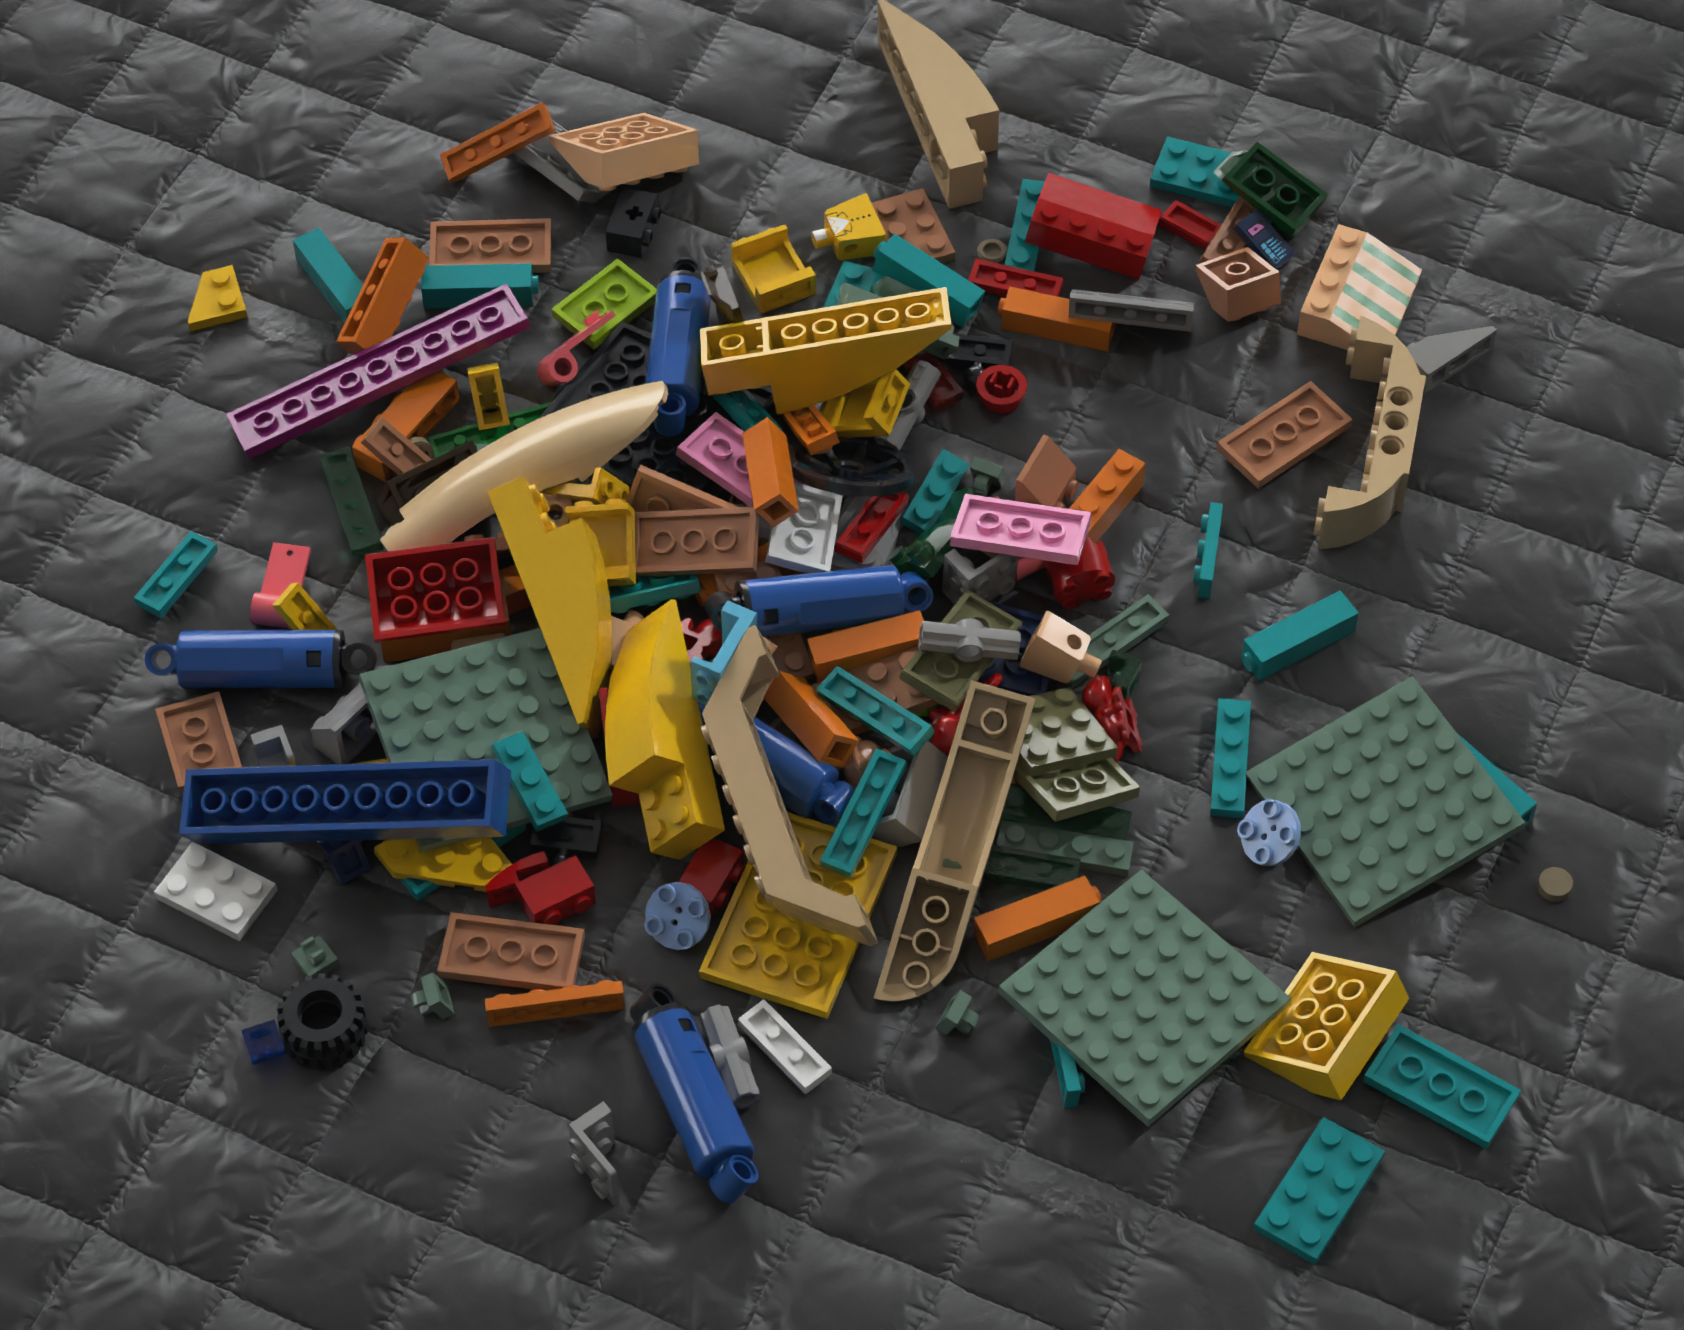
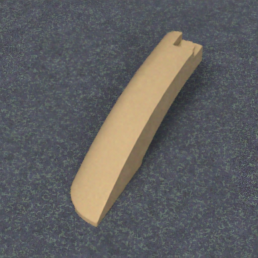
[380,381,668,551]
[874,680,1036,1002]

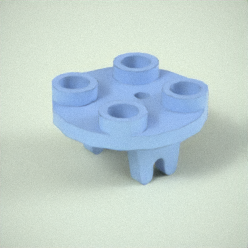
[1237,798,1301,866]
[644,882,711,950]

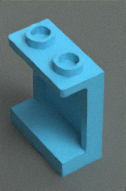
[690,600,757,705]

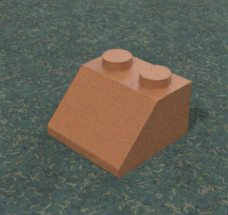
[1195,247,1281,322]
[1015,435,1079,508]

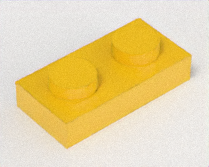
[272,583,337,630]

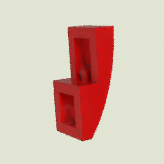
[485,851,549,909]

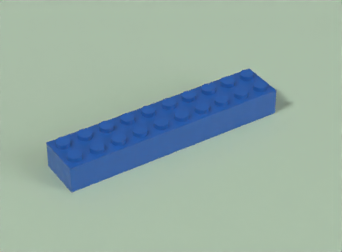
[179,759,511,844]

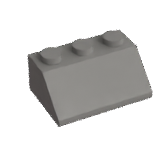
[310,665,392,764]
[872,741,948,847]

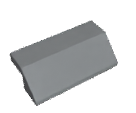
[514,120,618,203]
[1068,289,1195,332]

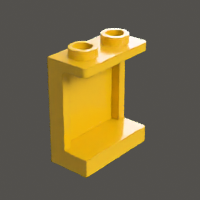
[731,225,816,314]
[819,369,910,438]
[540,468,629,506]
[565,499,636,587]

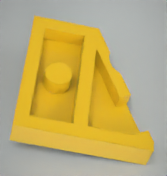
[188,265,248,331]

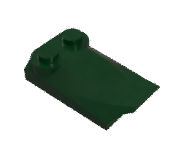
[1213,142,1328,238]
[888,487,974,580]

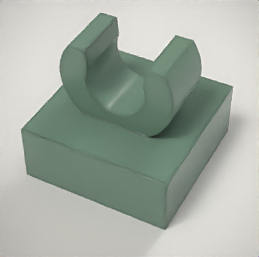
[969,456,1007,497]
[291,935,339,979]
[410,972,455,1019]
[935,990,980,1035]

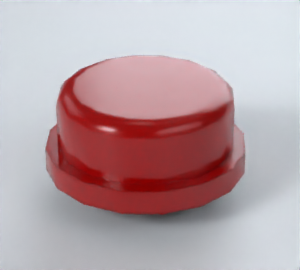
[976,365,1027,414]

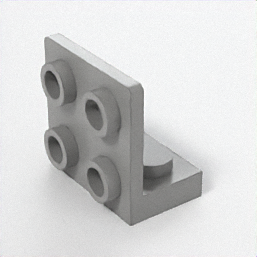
[942,548,1018,605]
[568,1101,620,1206]

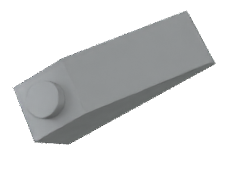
[1407,326,1497,393]

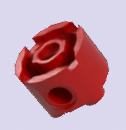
[1043,537,1116,609]

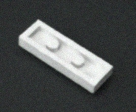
[738,999,832,1095]

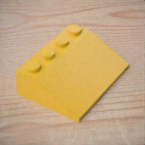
[1243,952,1409,1100]

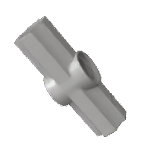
[874,360,941,451]
[918,618,1021,662]
[700,1004,760,1109]

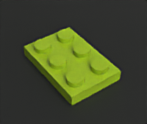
[551,258,657,349]

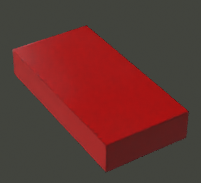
[1158,200,1221,250]

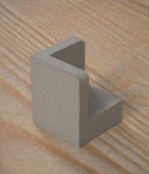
[250,725,296,767]

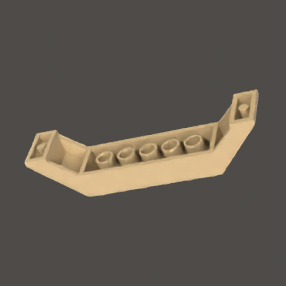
[701,625,878,946]

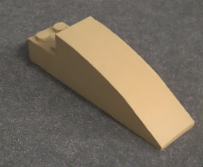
[878,0,1000,209]

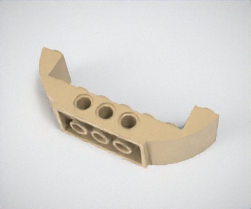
[1313,316,1426,549]

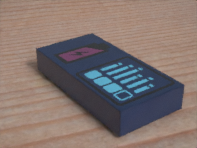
[1233,209,1296,270]

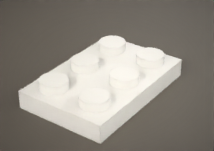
[765,483,842,574]
[154,842,277,941]

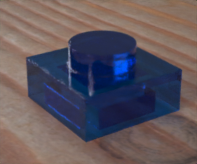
[241,1019,286,1065]

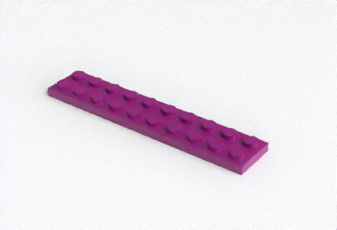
[226,283,531,459]

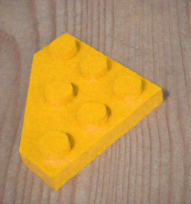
[374,837,512,892]

